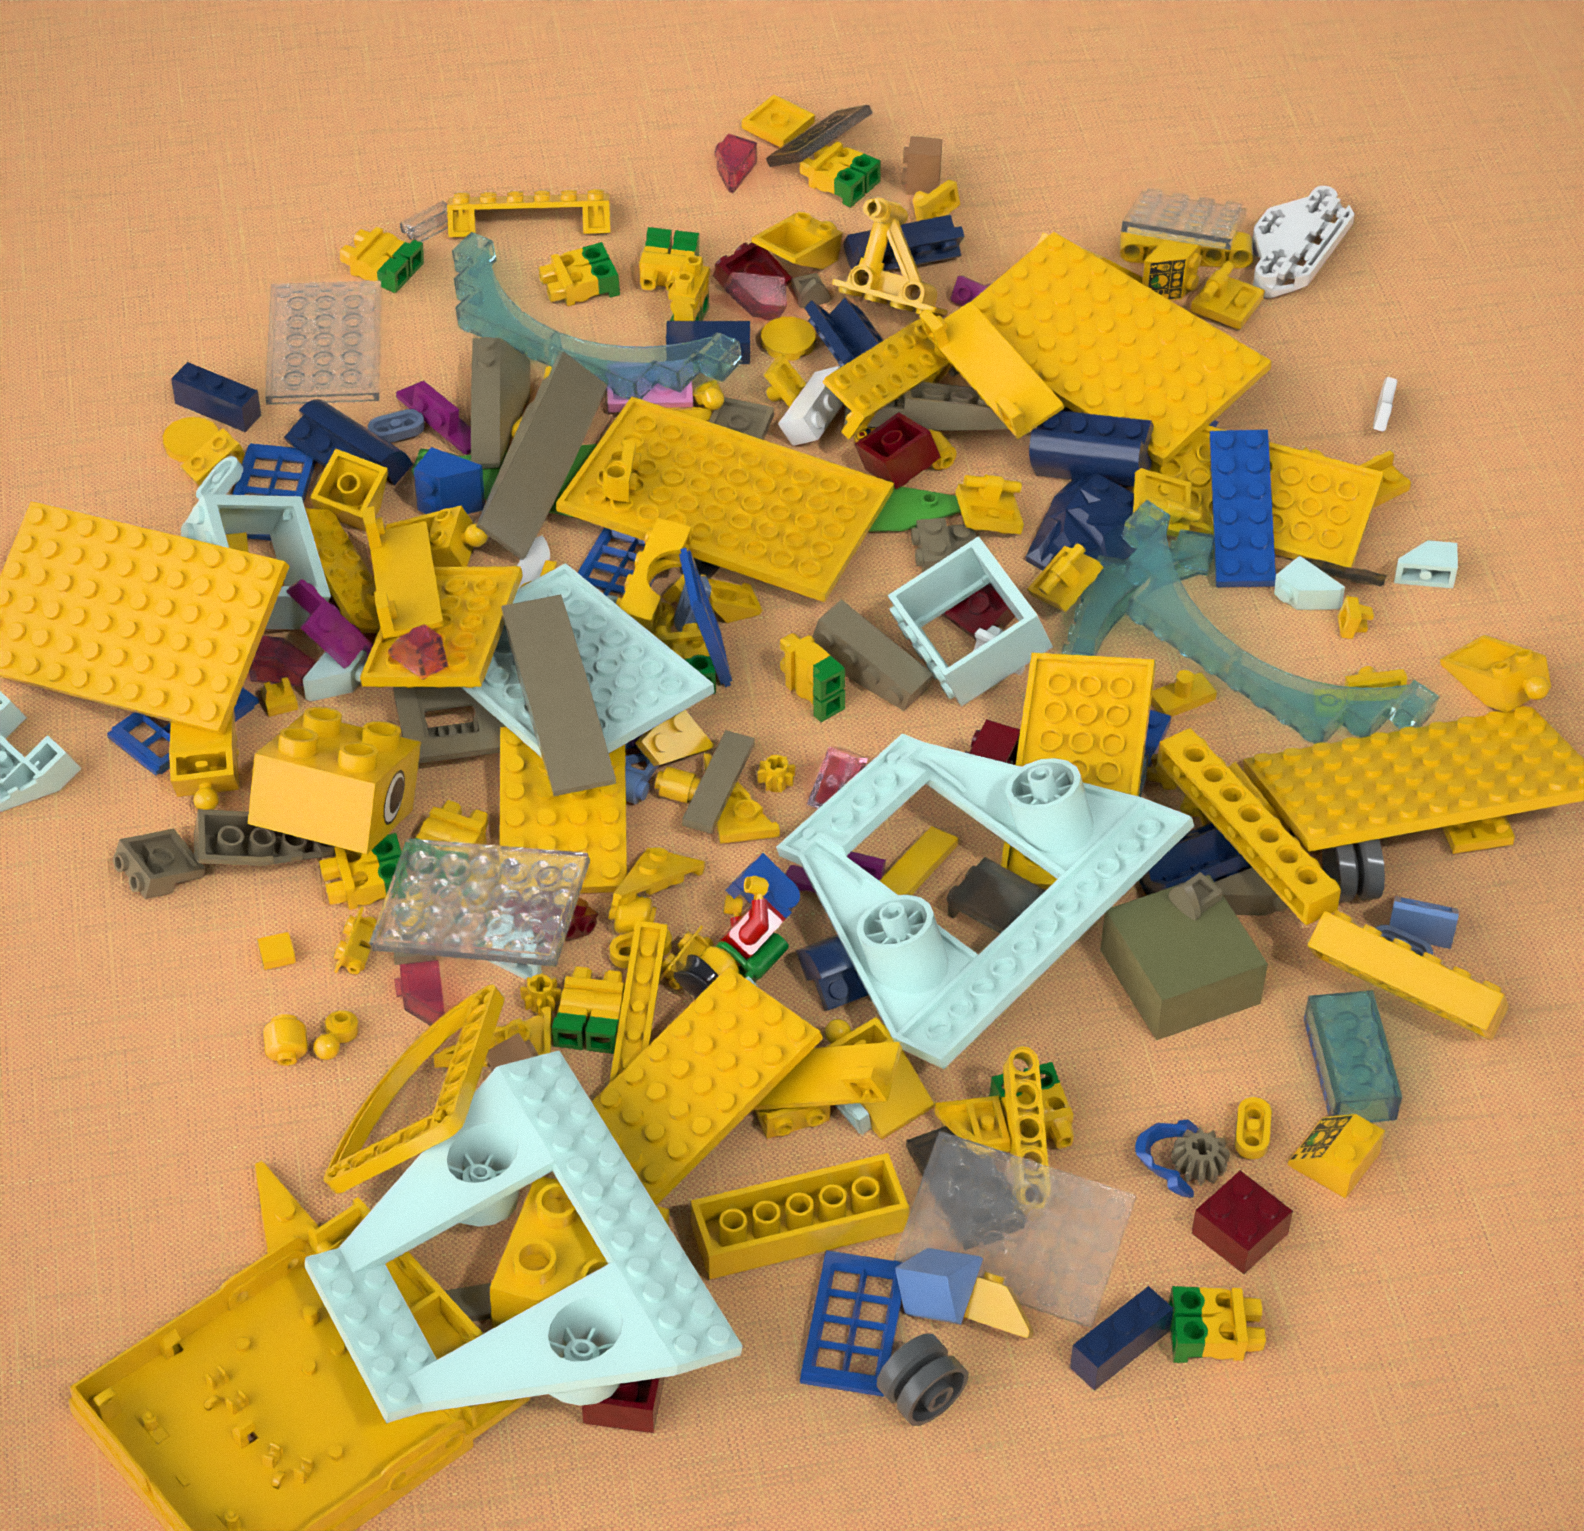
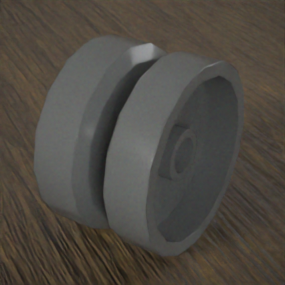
[1322,839,1385,903]
[877,1334,969,1426]

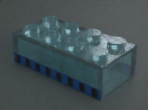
[1304,990,1402,1122]

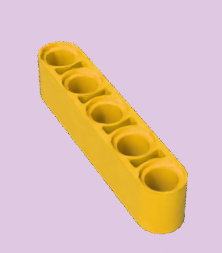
[1120,226,1253,268]
[1003,1046,1051,1217]

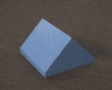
[1389,896,1459,949]
[895,1248,983,1325]

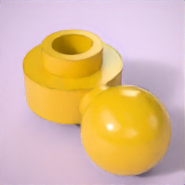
[692,380,724,410]
[313,1010,358,1060]

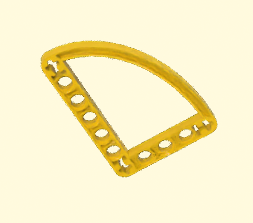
[323,984,505,1194]

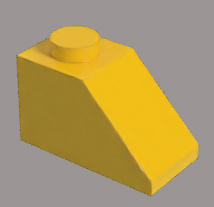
[964,1271,1034,1338]

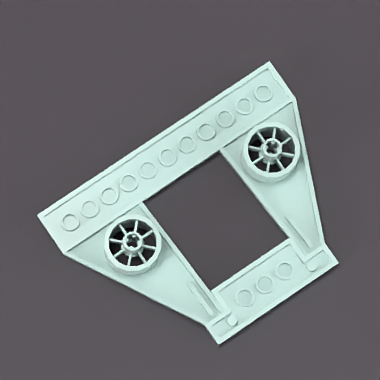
[776,734,1194,1069]
[305,1051,743,1423]

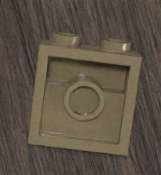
[911,518,976,573]
[113,829,206,899]

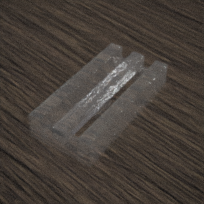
[400,201,448,242]

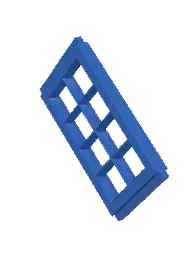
[232,443,316,541]
[578,527,658,603]
[679,548,732,687]
[107,687,259,776]
[800,1250,904,1397]

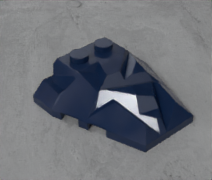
[1026,473,1166,577]

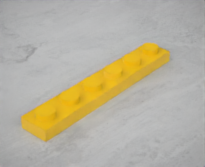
[609,920,668,1084]

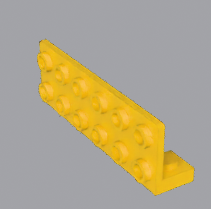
[447,189,610,237]
[919,302,1064,439]
[823,319,953,439]
[362,506,444,639]
[305,508,381,634]
[753,1042,902,1110]

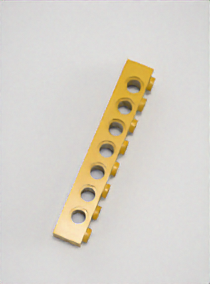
[1157,727,1341,926]

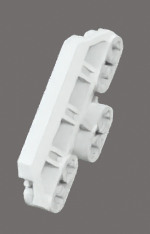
[1252,186,1355,298]

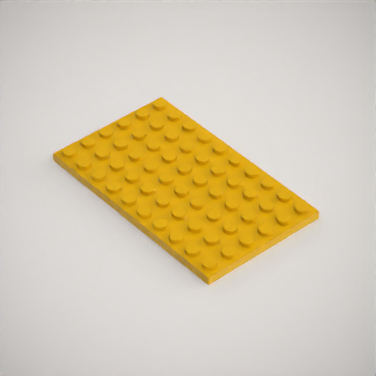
[971,231,1272,467]
[556,396,894,602]
[0,501,290,735]
[1243,706,1584,852]

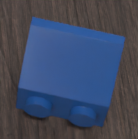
[414,447,485,514]

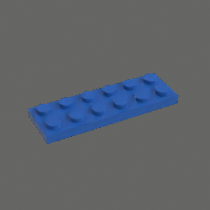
[1209,430,1276,588]

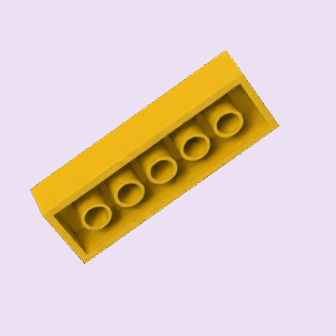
[1307,910,1509,1041]
[690,1153,909,1280]

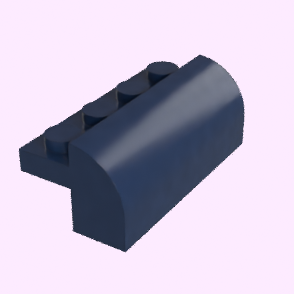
[843,215,964,271]
[804,298,884,367]
[284,399,413,485]
[1029,411,1154,487]
[1139,823,1252,895]
[796,935,869,1011]

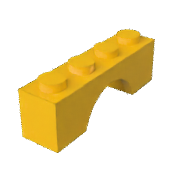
[615,518,692,634]

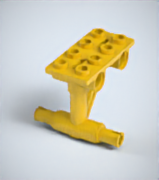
[832,198,948,316]

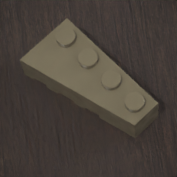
[812,599,933,711]

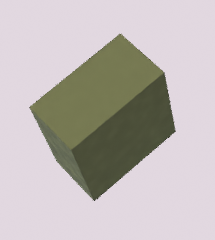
[1100,875,1268,1041]

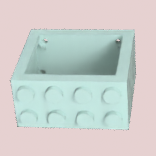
[181,494,331,629]
[888,536,1053,707]

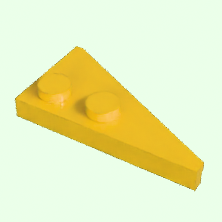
[703,753,780,844]
[612,847,706,906]
[434,1006,552,1068]
[255,1160,319,1263]

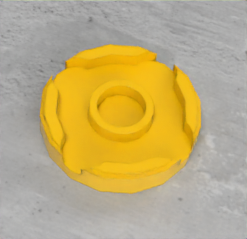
[761,316,816,361]
[162,416,219,462]

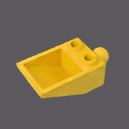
[751,211,843,270]
[385,506,488,567]
[1440,635,1552,713]
[169,710,239,810]
[825,1017,935,1140]

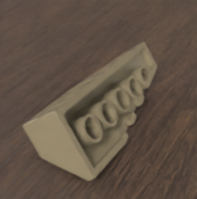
[471,337,530,468]
[194,809,389,866]

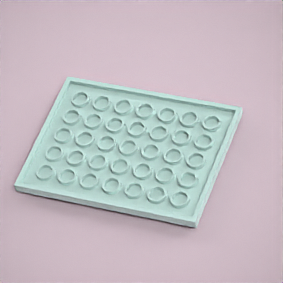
[461,563,714,757]

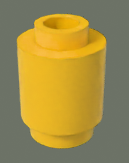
[928,429,957,470]
[655,766,701,804]

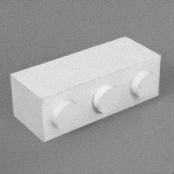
[778,366,843,446]

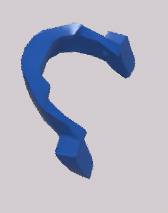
[1135,1119,1199,1198]

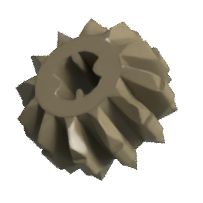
[1171,1126,1230,1186]

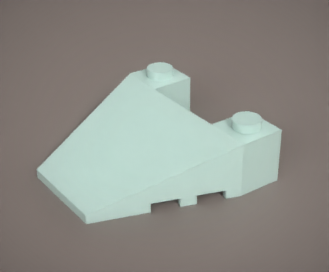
[0,691,81,812]

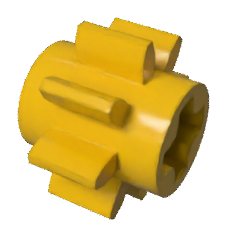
[757,754,796,793]
[520,973,561,1015]

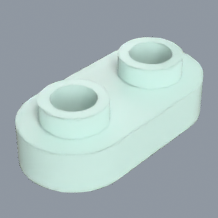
[196,456,243,499]

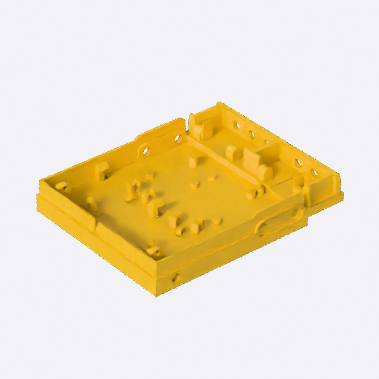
[68,1197,530,1531]

